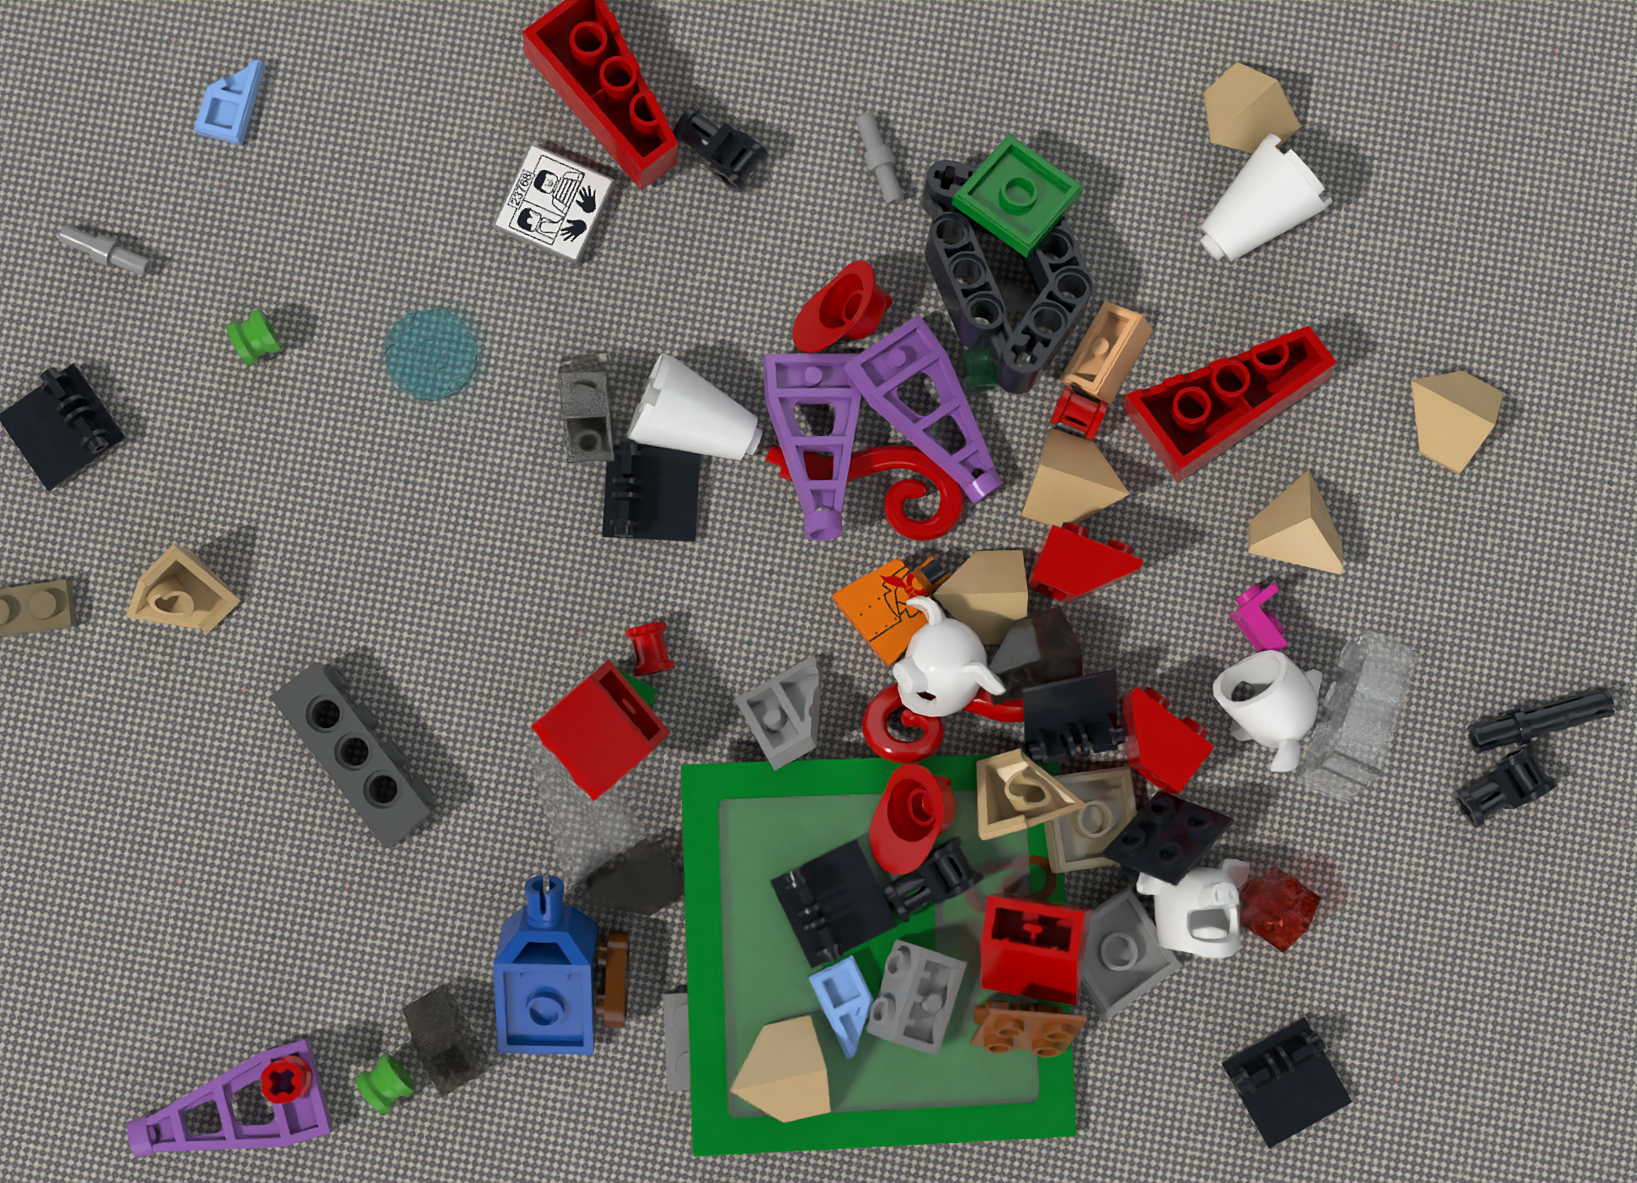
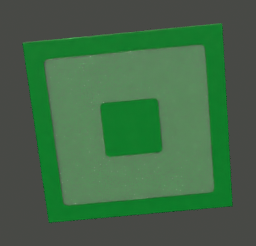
[680,753,1077,1157]

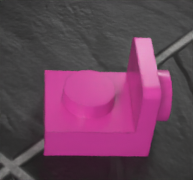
[1229,583,1288,652]

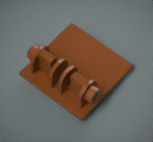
[970,1001,1087,1057]

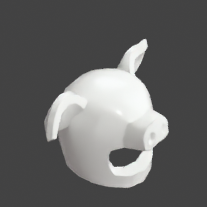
[892,596,1006,717]
[1213,650,1323,773]
[1137,859,1250,958]

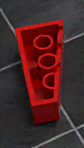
[522,0,678,191]
[1123,326,1337,483]

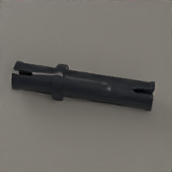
[1467,687,1615,754]

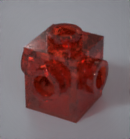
[1239,864,1321,953]

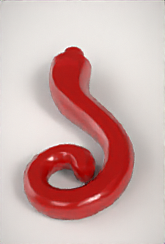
[765,444,965,541]
[862,679,1044,764]

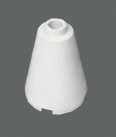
[1199,133,1333,262]
[627,353,763,461]

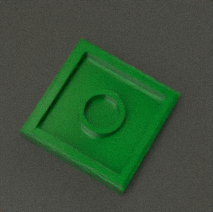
[952,134,1084,258]

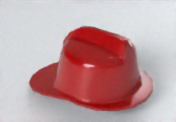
[792,260,893,354]
[869,764,956,874]

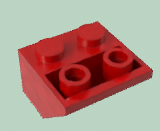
[1027,522,1143,605]
[530,659,670,801]
[1119,686,1214,794]
[981,892,1092,1006]

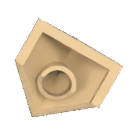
[1203,62,1301,154]
[1411,371,1503,474]
[1021,428,1130,527]
[1248,469,1343,575]
[126,544,241,634]
[933,550,1028,645]
[976,748,1089,841]
[730,1015,831,1123]

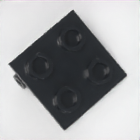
[0,363,126,492]
[602,441,701,542]
[1022,669,1125,766]
[1101,791,1234,886]
[770,839,898,969]
[1221,1017,1352,1149]

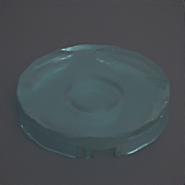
[384,308,478,401]

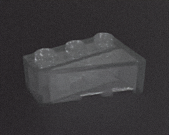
[1294,629,1420,804]
[526,735,652,889]

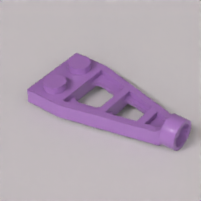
[843,315,1004,504]
[762,353,861,541]
[127,1038,334,1158]

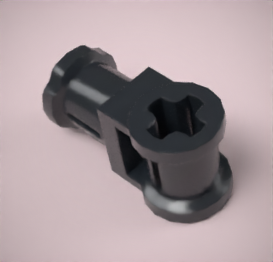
[673,104,769,193]
[1453,743,1558,828]
[881,836,984,924]

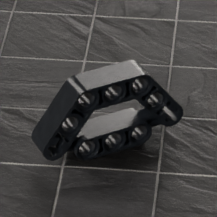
[921,159,1094,394]

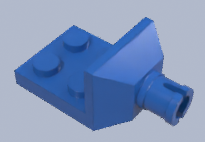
[493,875,599,1055]

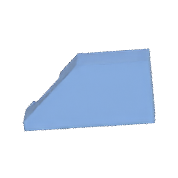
[194,60,266,146]
[807,955,873,1059]

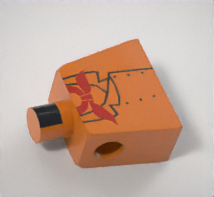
[832,556,949,668]

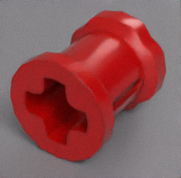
[1049,385,1109,441]
[625,622,675,677]
[260,1055,313,1104]

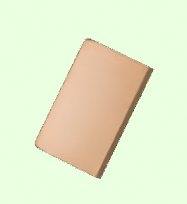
[1059,301,1153,407]

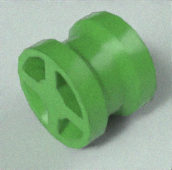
[225,308,282,366]
[355,1053,416,1115]

